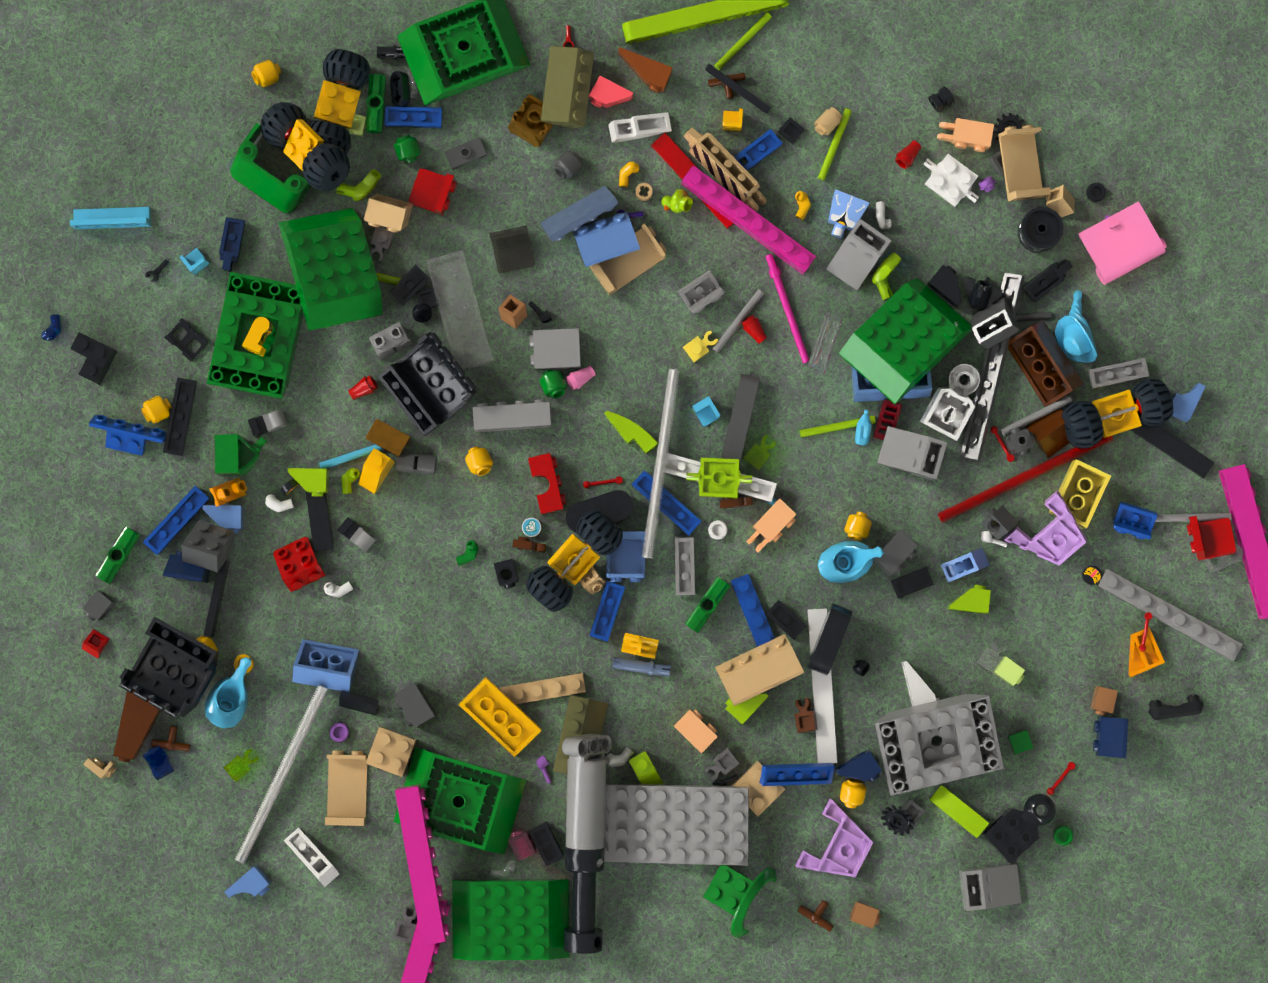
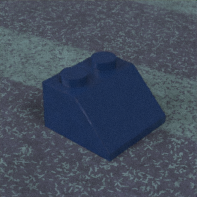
[163,551,210,583]
[1093,717,1128,758]
[834,750,882,782]

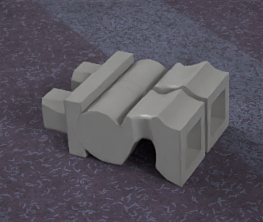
[369,322,413,361]

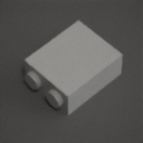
[529,328,581,370]

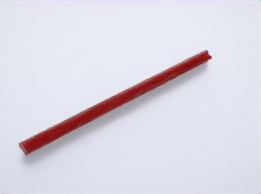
[938,435,1113,523]

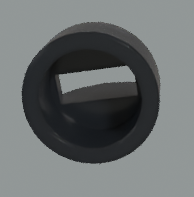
[853,659,870,677]

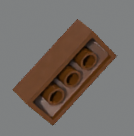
[1008,319,1084,407]

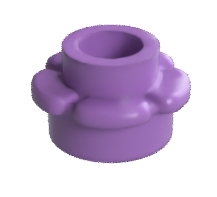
[978,176,997,192]

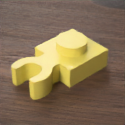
[683,331,718,363]

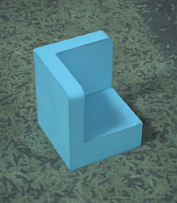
[179,248,209,275]
[692,396,721,427]

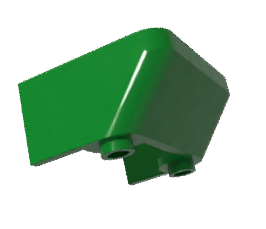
[230,123,311,214]

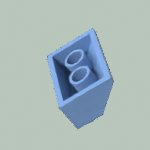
[573,212,640,267]
[292,639,359,692]

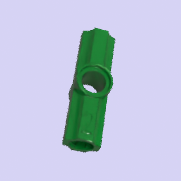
[366,74,386,134]
[96,526,141,584]
[685,577,731,633]

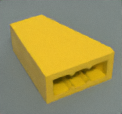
[359,448,395,494]

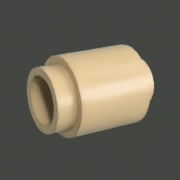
[814,107,842,136]

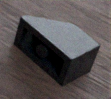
[927,265,961,309]

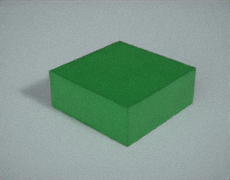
[1008,730,1033,755]

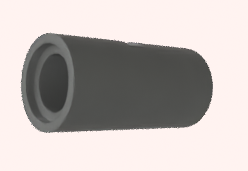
[396,452,437,475]

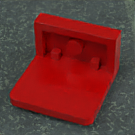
[408,168,457,215]
[1187,516,1237,561]
[273,537,326,592]

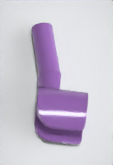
[536,755,552,783]

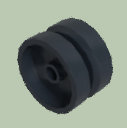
[1017,207,1064,253]

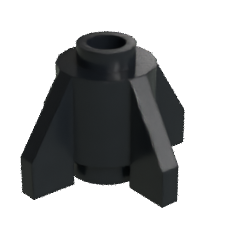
[964,276,1003,310]

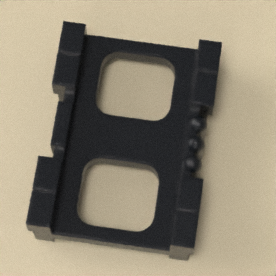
[164,318,209,361]

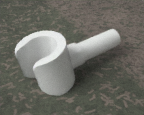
[981,531,1007,547]

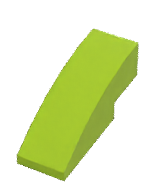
[604,411,658,454]
[929,785,989,838]

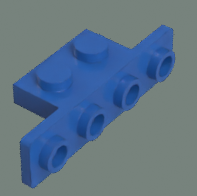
[89,415,167,456]

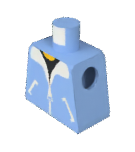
[828,189,869,239]

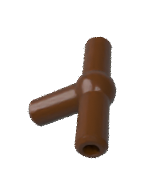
[708,73,746,99]
[151,726,191,752]
[797,900,834,932]

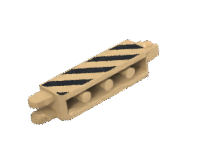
[684,128,767,212]

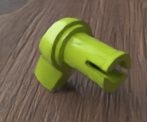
[336,169,381,201]
[872,253,902,300]

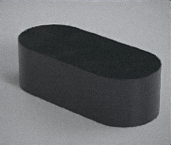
[566,490,633,533]
[807,603,853,675]

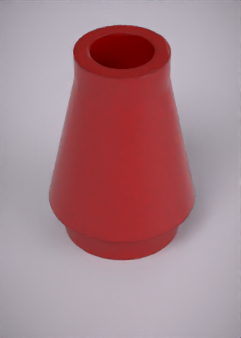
[895,140,921,169]
[741,314,767,344]
[348,375,378,400]

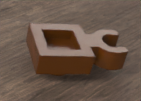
[719,497,753,509]
[512,536,546,552]
[795,698,818,733]

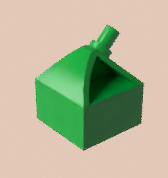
[215,434,267,476]

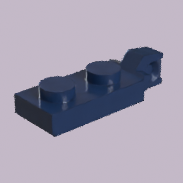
[219,217,246,272]

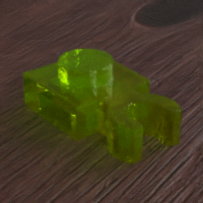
[744,435,776,470]
[223,749,259,782]

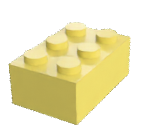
[1048,459,1111,529]

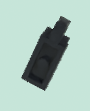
[1023,259,1073,302]

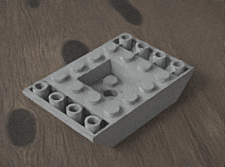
[874,694,1004,796]

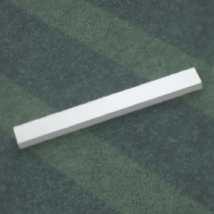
[807,609,837,763]

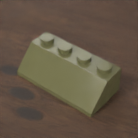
[541,46,594,129]
[553,695,608,774]

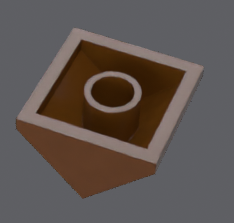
[1025,409,1070,458]

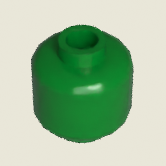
[393,134,421,164]
[539,369,567,399]

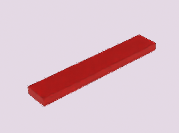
[651,133,733,229]

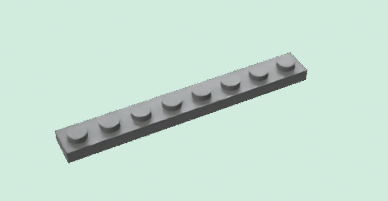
[1097,569,1243,661]

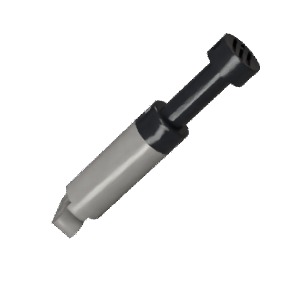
[562,734,612,954]

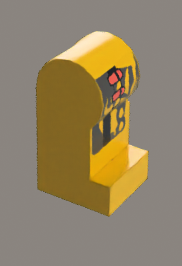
[242,317,273,357]

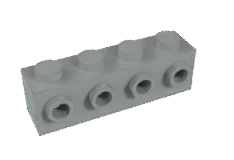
[473,399,552,432]

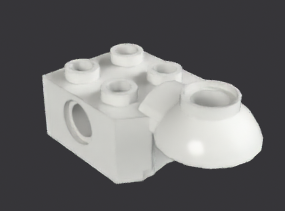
[920,364,980,441]

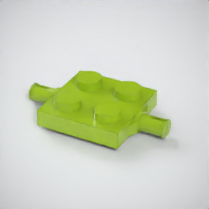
[686,458,752,498]

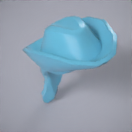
[1055,290,1097,363]
[818,541,884,583]
[205,657,251,728]

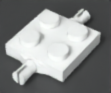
[923,154,979,207]

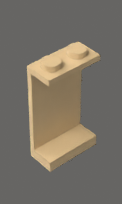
[998,125,1051,202]
[589,224,667,296]
[325,750,368,826]

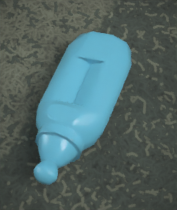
[855,410,872,445]

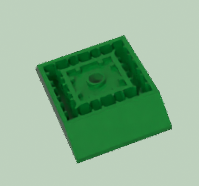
[397,0,531,106]
[206,272,304,399]
[393,747,527,855]

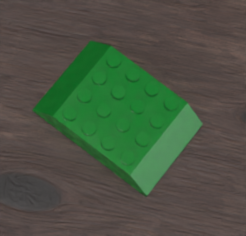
[278,208,383,331]
[839,278,972,405]
[452,879,569,961]

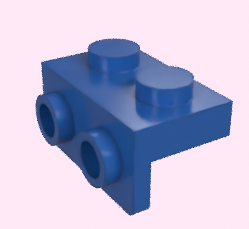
[1113,501,1158,540]

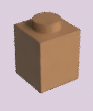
[498,295,528,329]
[1091,686,1118,716]
[849,901,881,929]

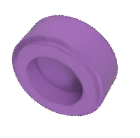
[330,723,350,742]

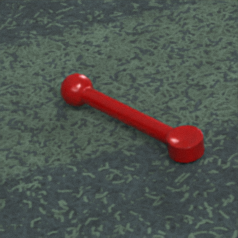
[990,426,1014,462]
[583,476,623,488]
[1139,612,1152,652]
[1047,762,1075,795]

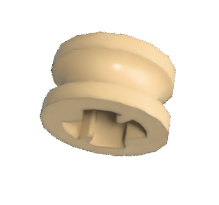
[636,183,652,201]

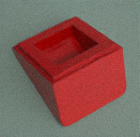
[82,629,109,658]

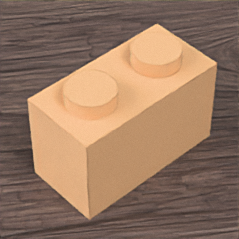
[674,709,717,754]

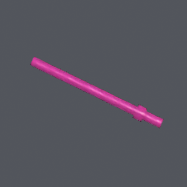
[765,254,810,364]

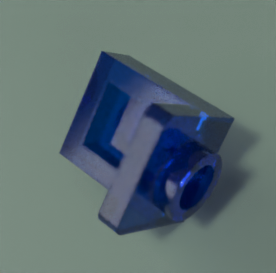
[143,746,174,781]

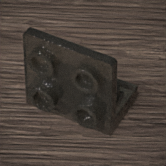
[490,225,535,274]

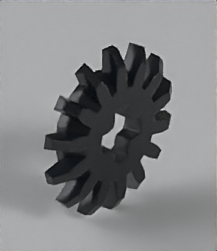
[993,113,1026,141]
[881,805,915,836]

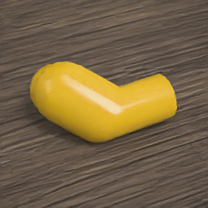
[619,161,639,187]
[795,191,811,220]

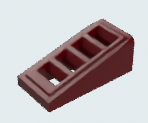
[873,400,902,440]

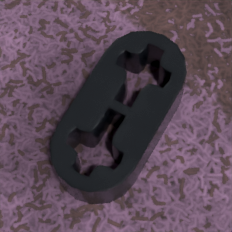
[390,71,410,107]

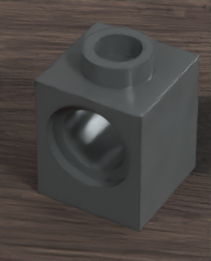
[982,505,1018,540]
[83,590,115,621]

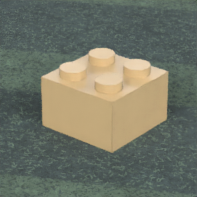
[364,193,413,233]
[366,726,417,777]
[732,761,786,817]

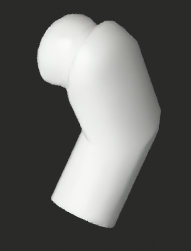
[324,581,353,598]

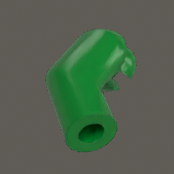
[456,540,479,566]

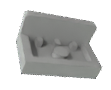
[678,270,725,313]

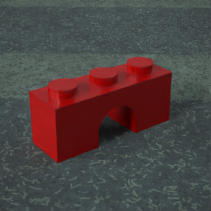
[528,453,567,515]

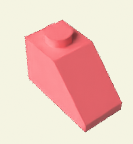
[589,76,633,108]

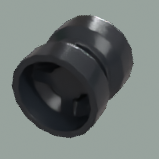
[928,86,955,113]

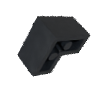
[70,332,117,385]

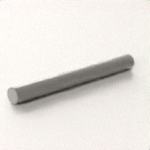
[712,289,764,353]
[1000,395,1073,436]
[1155,513,1231,522]

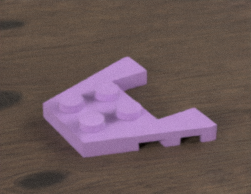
[1004,490,1087,565]
[795,798,873,877]

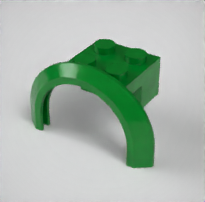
[703,865,777,938]

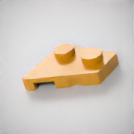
[1128,627,1165,677]

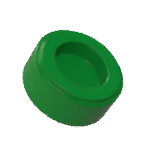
[1053,826,1073,846]

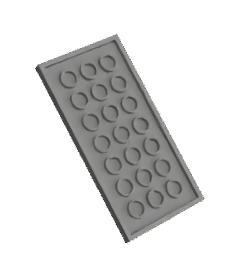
[604,783,749,866]

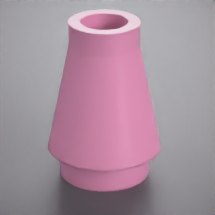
[566,366,596,390]

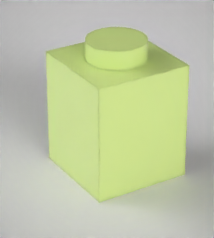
[993,656,1025,686]

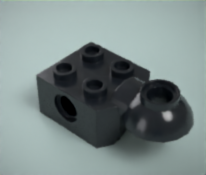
[981,794,1056,864]

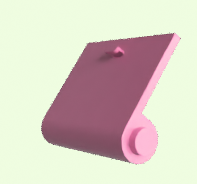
[1078,201,1167,285]

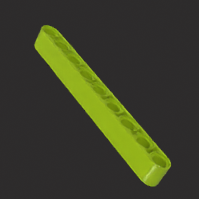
[622,0,789,44]

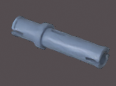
[612,657,671,677]

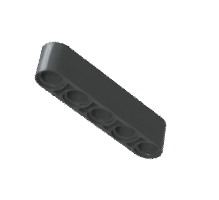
[721,374,760,464]

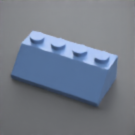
[852,367,932,402]

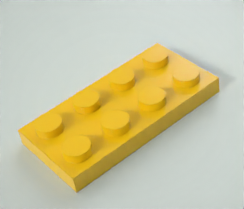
[459,677,542,757]

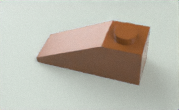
[618,47,673,93]

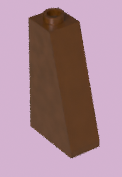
[113,690,161,762]

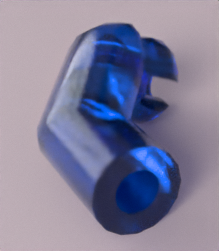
[41,314,61,341]

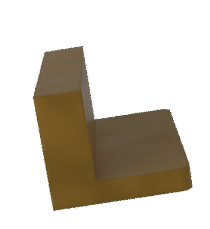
[366,418,411,456]

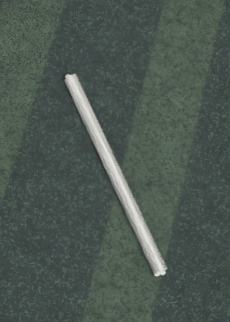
[642,369,680,558]
[235,684,328,864]

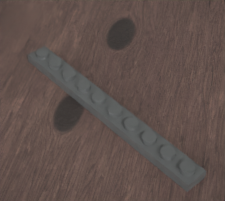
[960,273,1025,461]

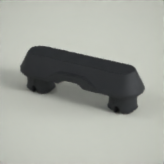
[1148,694,1204,720]

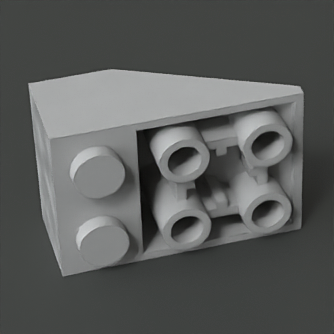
[826,219,892,291]
[877,426,947,480]
[959,864,1022,911]

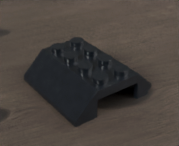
[378,331,477,437]
[119,617,218,719]

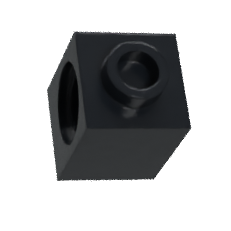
[494,559,519,589]

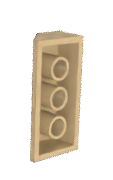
[715,634,804,706]

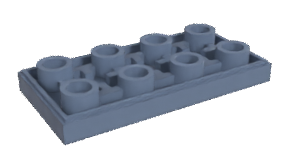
[540,186,618,241]

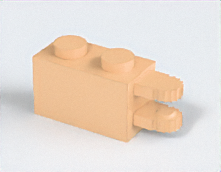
[937,118,994,152]
[746,498,796,552]

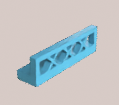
[70,207,151,229]

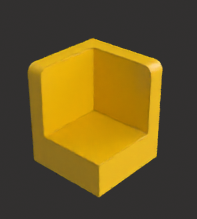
[722,108,743,132]

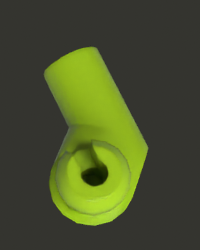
[341,468,360,494]

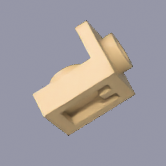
[580,566,607,594]
[83,757,117,779]

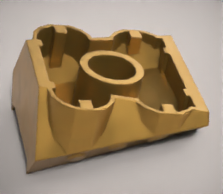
[508,94,554,147]

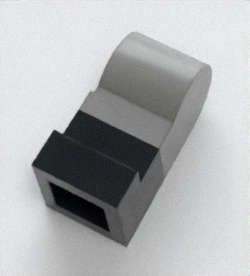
[248,410,287,438]
[337,517,376,552]

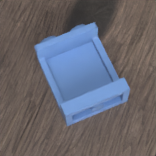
[606,531,645,582]

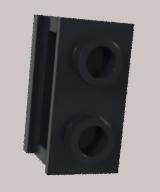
[528,821,564,866]

